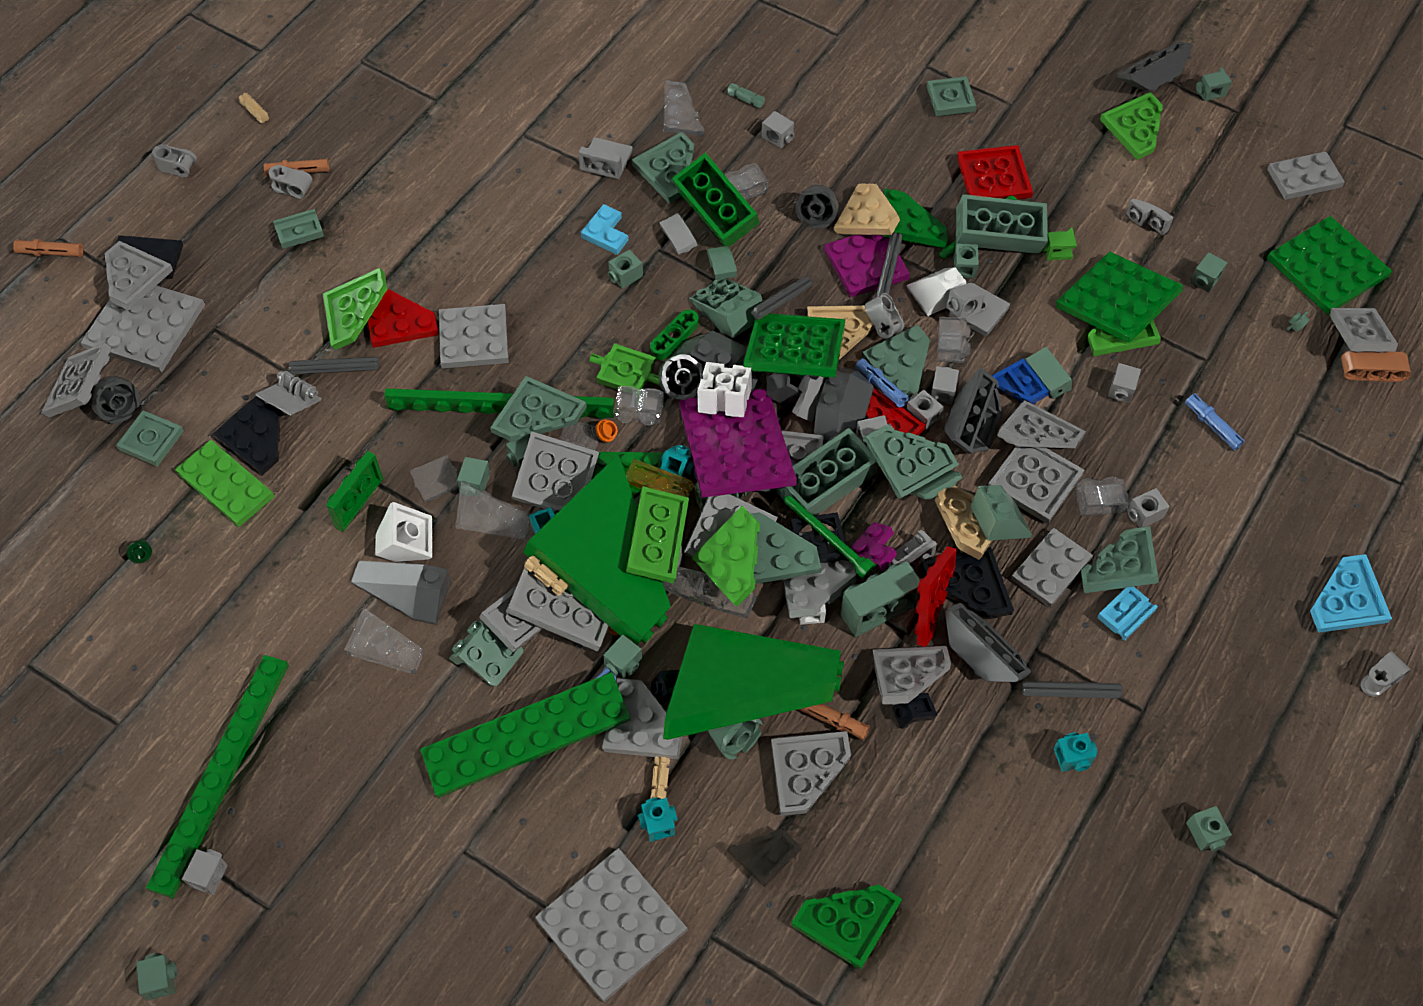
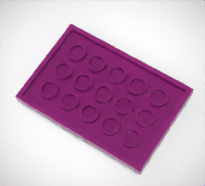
[679,389,797,498]

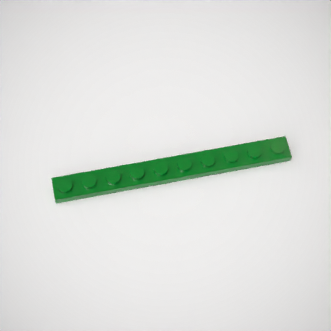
[384,388,615,419]
[146,655,289,899]

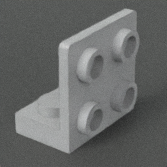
[579,137,632,179]

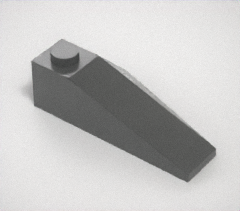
[351,561,451,625]

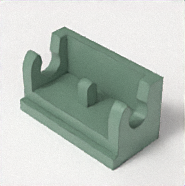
[1025,347,1072,399]

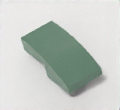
[707,246,737,280]

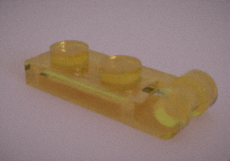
[626,459,694,497]

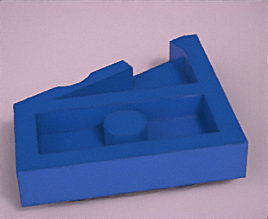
[992,358,1049,404]

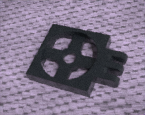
[790,512,847,563]

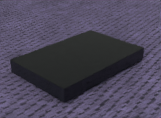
[116,235,183,279]

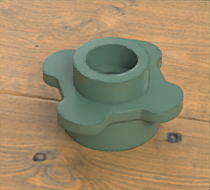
[1287,311,1310,332]

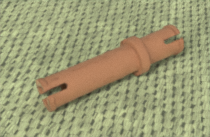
[264,158,329,177]
[13,239,84,257]
[798,704,870,741]

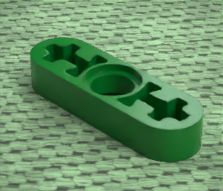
[650,310,699,360]

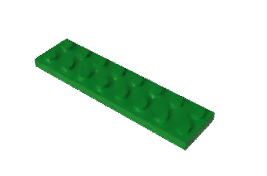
[420,672,631,798]

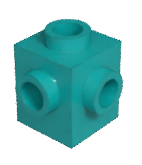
[659,445,694,480]
[1053,732,1097,772]
[638,797,677,842]

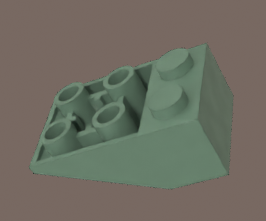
[689,278,763,338]

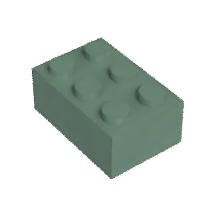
[840,561,920,638]

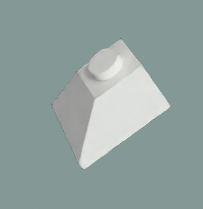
[907,267,966,316]
[375,502,432,562]

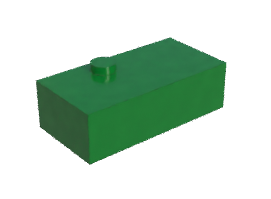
[672,152,760,247]

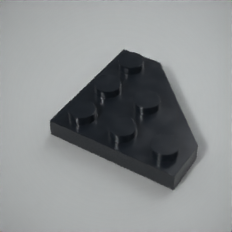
[212,396,281,476]
[921,547,1014,619]

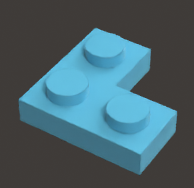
[581,204,629,255]

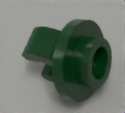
[126,538,152,563]

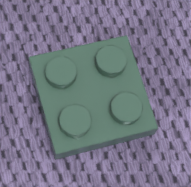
[927,76,976,116]
[116,410,184,467]

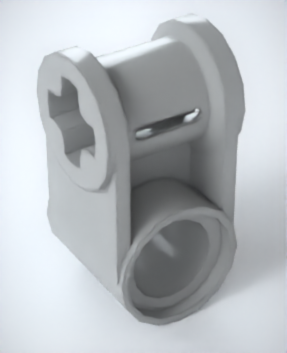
[152,144,197,178]
[269,165,313,199]
[865,293,904,339]
[1361,651,1411,697]

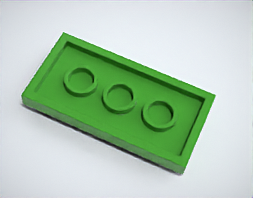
[175,440,275,527]
[626,486,689,583]

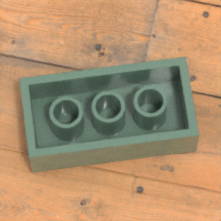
[956,194,1048,254]
[775,428,878,518]

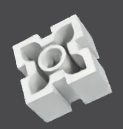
[697,362,752,417]

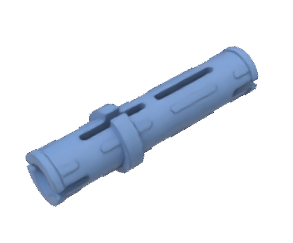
[855,359,909,407]
[1185,393,1245,451]

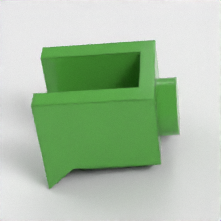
[1042,227,1077,260]

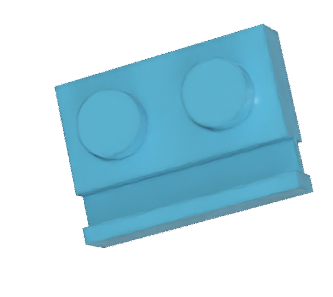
[1097,587,1158,641]

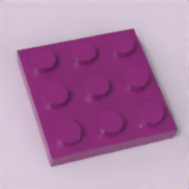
[824,234,910,298]

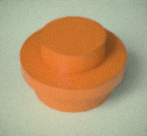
[595,419,618,442]

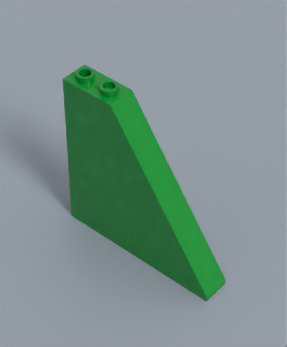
[523,456,671,645]
[663,624,844,740]

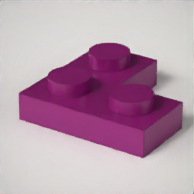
[850,522,897,571]

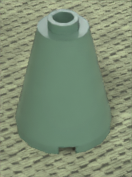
[708,719,763,759]

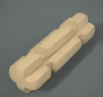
[239,93,269,123]
[524,556,568,596]
[651,757,670,799]

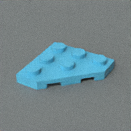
[1310,554,1392,633]

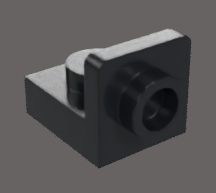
[651,670,680,704]
[892,693,938,729]

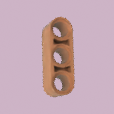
[1341,351,1411,382]

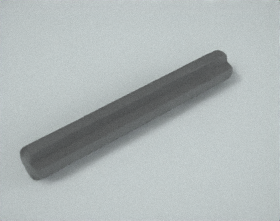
[876,232,902,297]
[751,276,812,320]
[289,357,379,374]
[1021,681,1122,698]

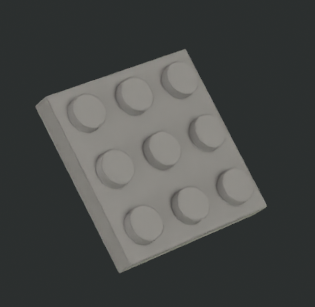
[439,304,509,369]
[41,343,112,417]
[511,431,599,513]
[988,446,1085,524]

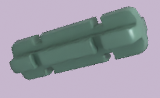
[728,83,765,108]

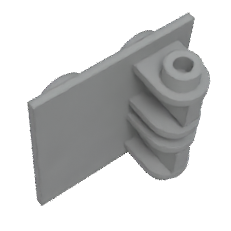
[255,371,321,415]

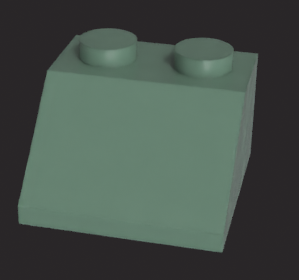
[970,485,1032,541]

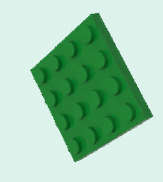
[1267,216,1392,315]
[1056,251,1183,343]
[744,313,846,378]

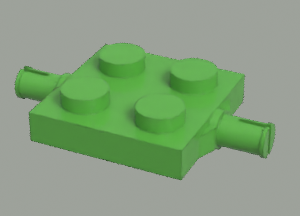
[589,343,660,397]

